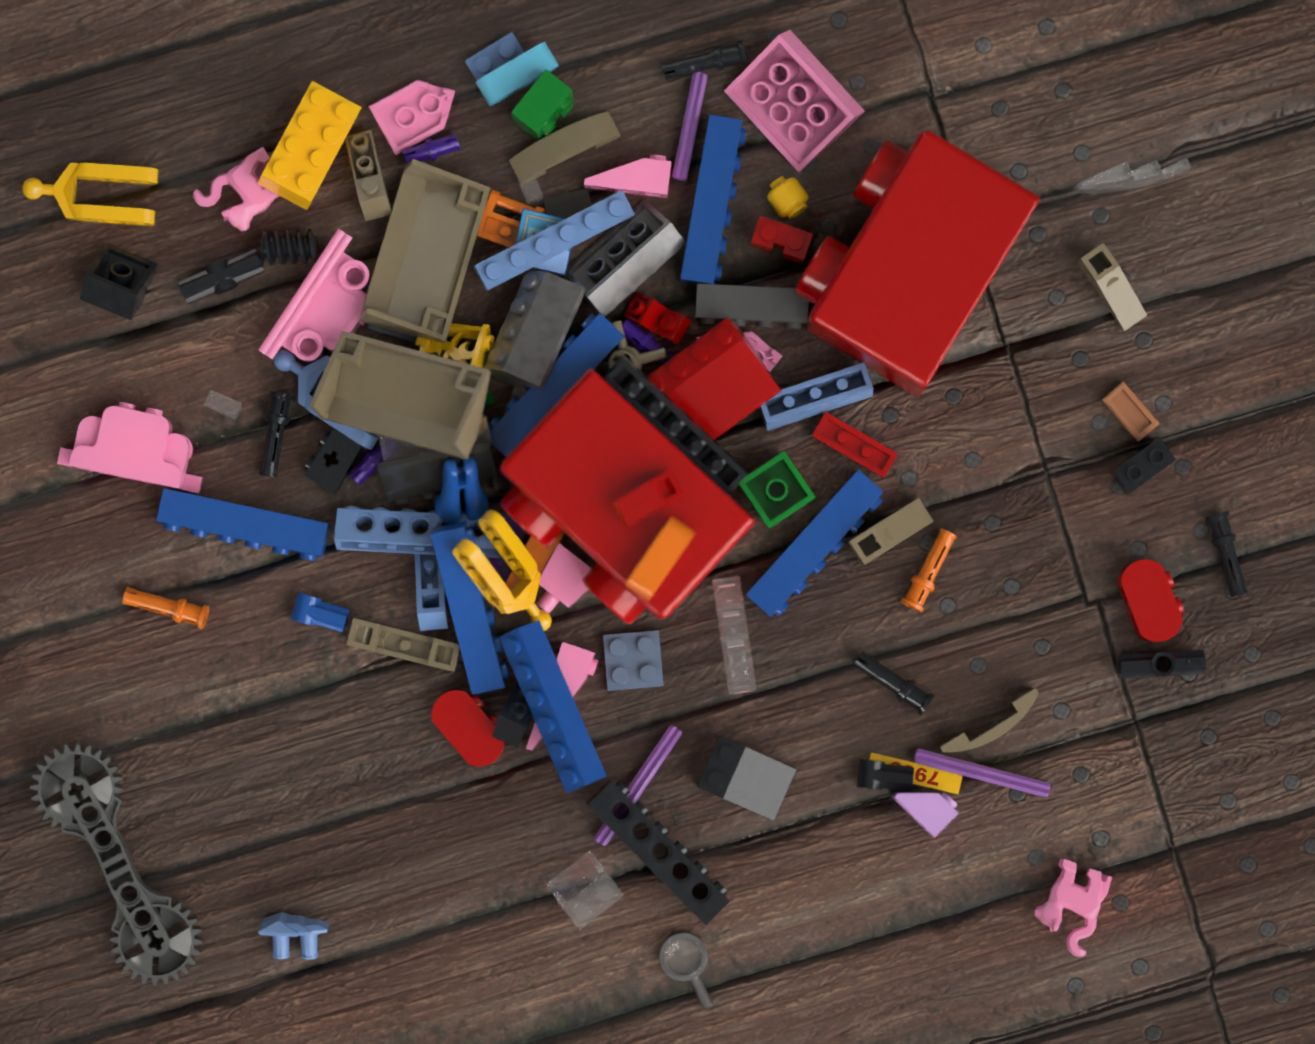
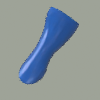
[434,456,488,523]

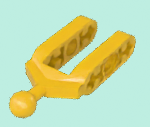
[22,163,158,226]
[452,510,552,631]

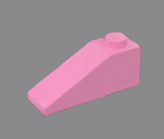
[584,155,671,199]

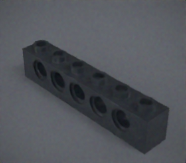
[604,355,748,495]
[586,779,730,925]

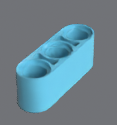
[475,42,559,107]

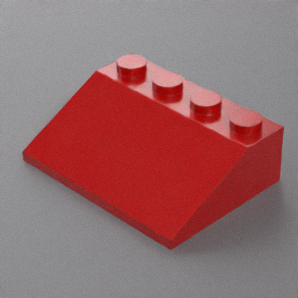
[647,318,782,440]

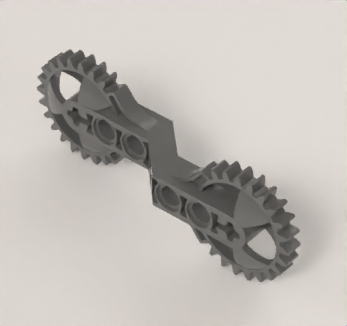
[30,741,203,986]

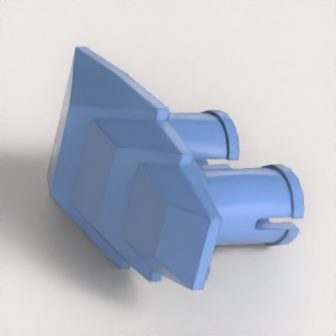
[259,912,329,960]

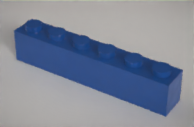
[680,114,747,285]
[485,313,625,457]
[745,469,883,618]
[156,488,330,561]
[430,521,510,695]
[499,620,607,794]

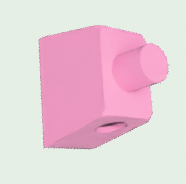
[536,543,591,614]

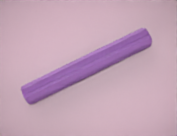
[672,72,707,181]

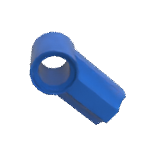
[290,592,350,633]

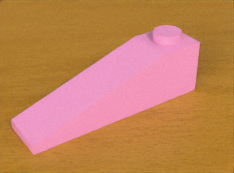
[526,642,599,750]

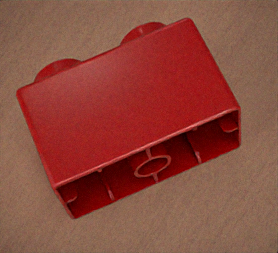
[795,130,1040,397]
[499,368,756,625]

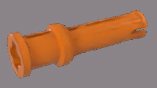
[900,528,957,613]
[122,587,210,630]

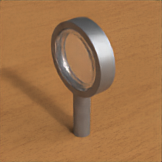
[660,932,713,1009]

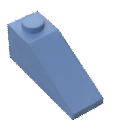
[415,554,448,631]

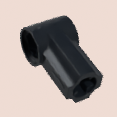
[856,759,914,792]

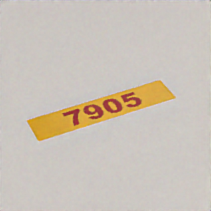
[869,753,963,794]

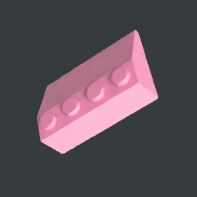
[724,30,865,172]

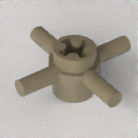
[594,321,668,374]

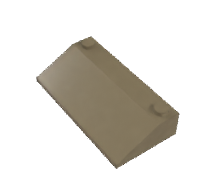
[359,159,490,343]
[309,331,491,459]

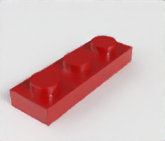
[811,412,898,479]

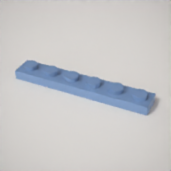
[473,190,635,291]

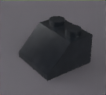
[80,243,158,320]

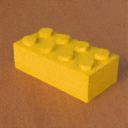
[257,81,362,210]

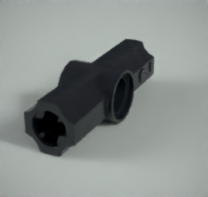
[178,249,265,305]
[1118,650,1206,679]

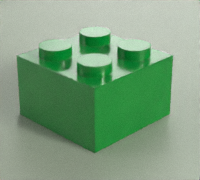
[511,69,574,141]
[738,451,816,530]

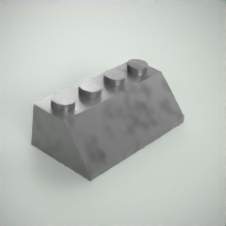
[565,199,686,317]
[484,270,586,389]

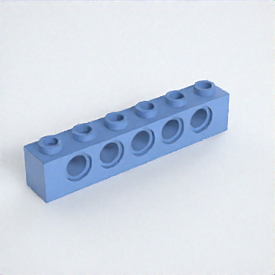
[334,506,506,559]

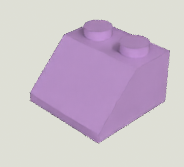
[891,792,959,838]

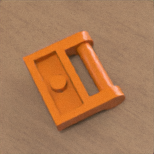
[476,189,545,248]

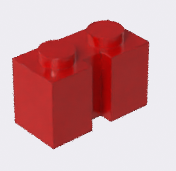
[750,216,813,264]

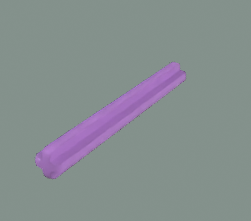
[594,725,682,846]
[914,749,1051,797]

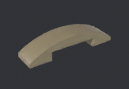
[509,111,621,186]
[346,618,460,672]
[938,688,1039,752]

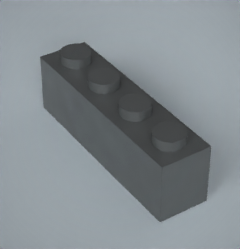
[695,284,809,330]

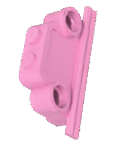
[258,229,370,362]
[57,402,203,494]

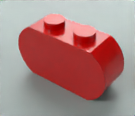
[1117,560,1184,642]
[432,690,505,767]

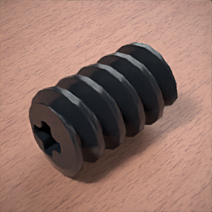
[260,228,319,266]

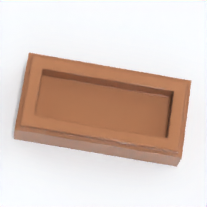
[1101,381,1160,442]

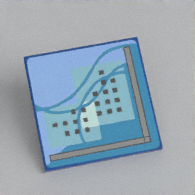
[515,209,571,276]

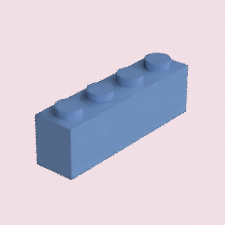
[759,363,873,431]

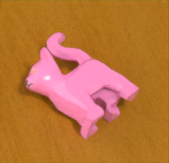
[193,147,280,232]
[1034,859,1112,957]

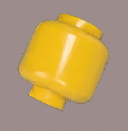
[767,176,809,219]

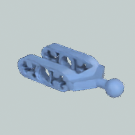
[274,349,379,450]

